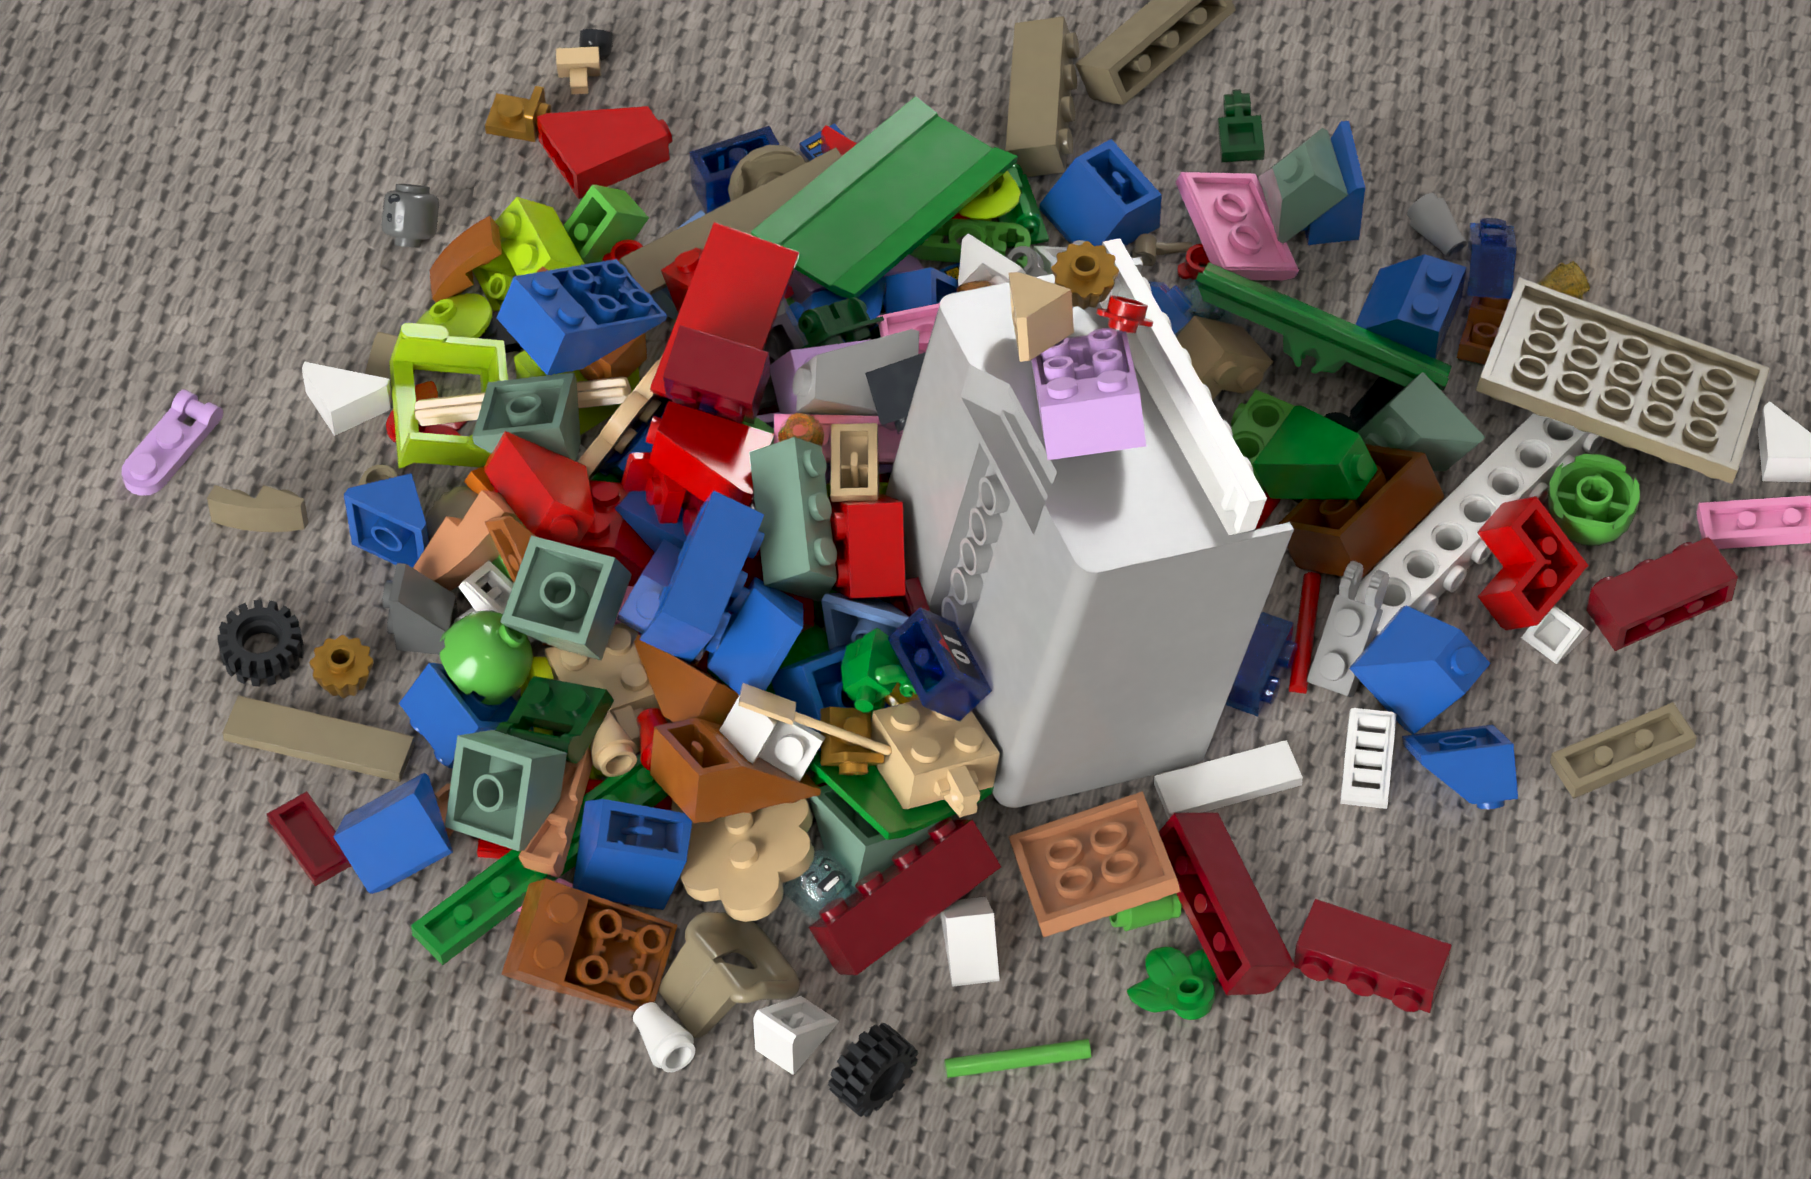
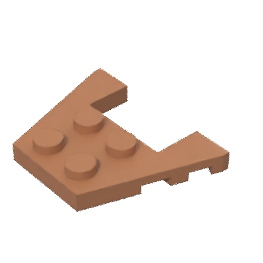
[435,730,593,878]

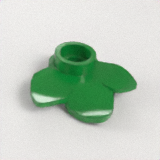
[1127,947,1217,1020]

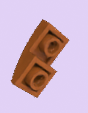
[429,215,502,302]
[1457,284,1513,365]

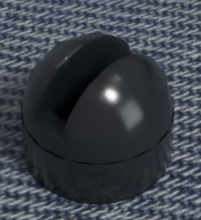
[579,29,614,61]

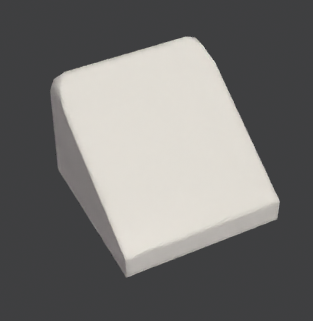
[1521,605,1591,664]

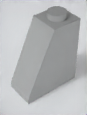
[792,329,919,416]

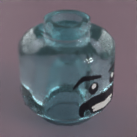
[783,849,854,919]

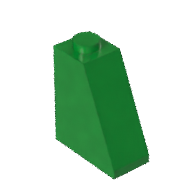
[1252,406,1378,499]

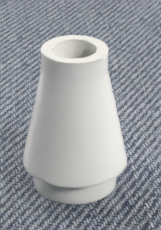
[633,1002,695,1072]

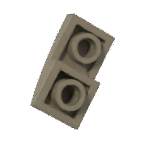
[207,485,309,532]

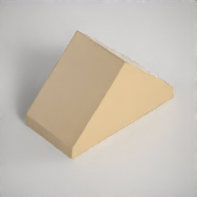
[1009,272,1074,362]
[831,423,880,502]

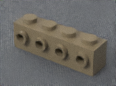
[1075,0,1236,105]
[1005,16,1079,177]

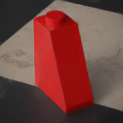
[537,106,673,199]
[646,401,774,508]
[484,431,595,548]

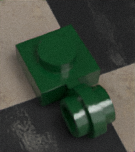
[1218,89,1265,163]

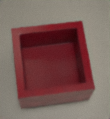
[663,325,770,424]

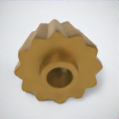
[1051,241,1119,310]
[309,635,374,698]

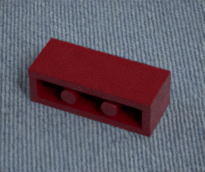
[1586,537,1738,651]
[1294,899,1452,1013]

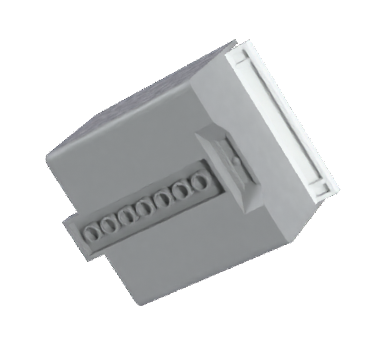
[885,238,1294,808]

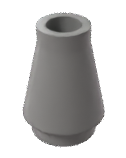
[1407,193,1467,258]

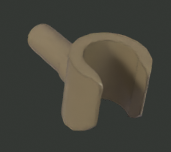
[1132,233,1192,266]

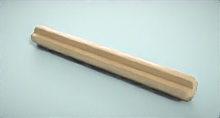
[415,377,631,426]

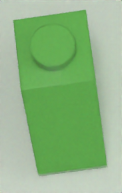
[564,184,649,264]

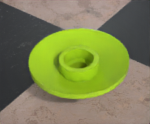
[416,293,493,338]

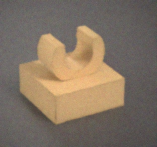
[556,47,601,94]

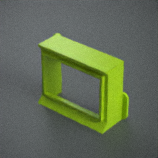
[389,323,508,469]

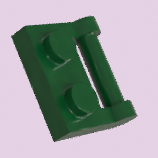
[495,676,614,763]

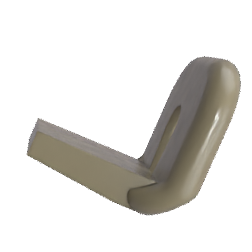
[658,912,800,1038]

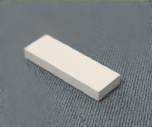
[1154,740,1303,819]

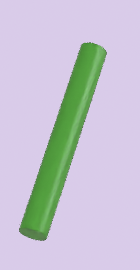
[944,1039,1091,1078]

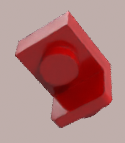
[621,452,686,524]

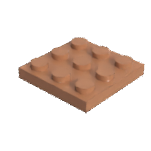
[1008,791,1181,938]

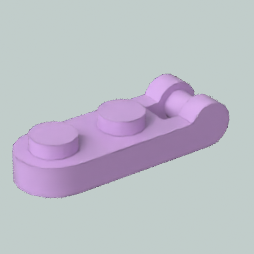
[122,389,223,496]

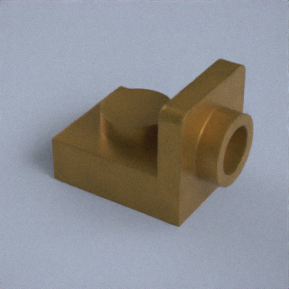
[485,86,551,142]
[820,707,884,775]

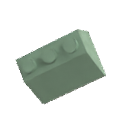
[749,437,837,602]

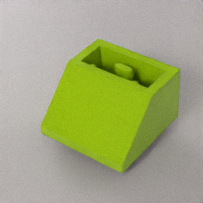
[472,197,584,312]

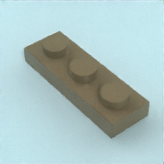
[1550,702,1697,799]

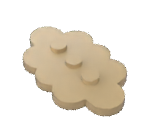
[578,356,663,480]
[671,799,815,922]

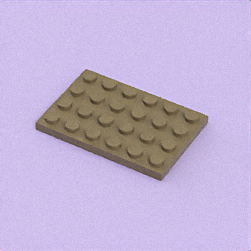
[1475,277,1770,484]

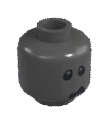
[381,184,439,248]

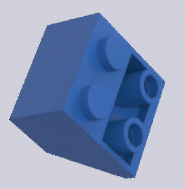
[1039,139,1162,246]
[573,799,692,910]

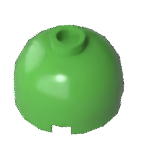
[1548,454,1640,546]
[439,610,534,705]

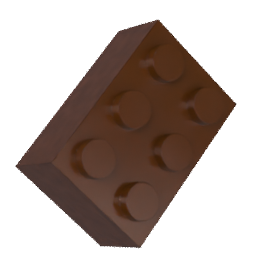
[1277,444,1444,577]

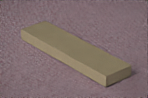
[223,695,415,782]

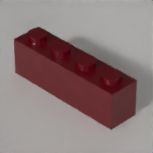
[1159,812,1295,995]
[808,817,1001,975]

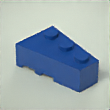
[639,491,765,663]

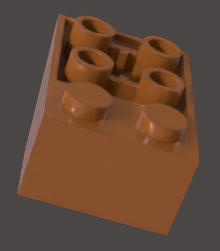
[650,717,821,824]
[501,879,677,1012]

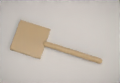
[738,683,892,755]

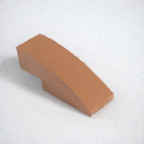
[413,490,524,591]

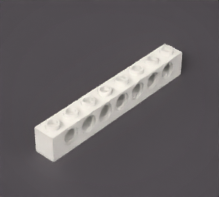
[1355,413,1605,640]

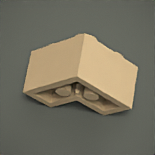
[1176,316,1273,401]

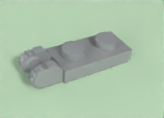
[1307,561,1390,697]

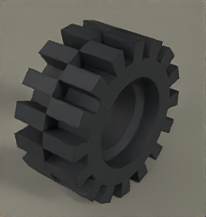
[218,600,304,687]
[828,1023,918,1117]

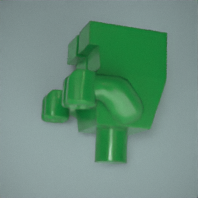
[841,628,921,718]

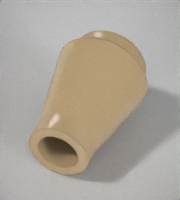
[590,709,637,777]

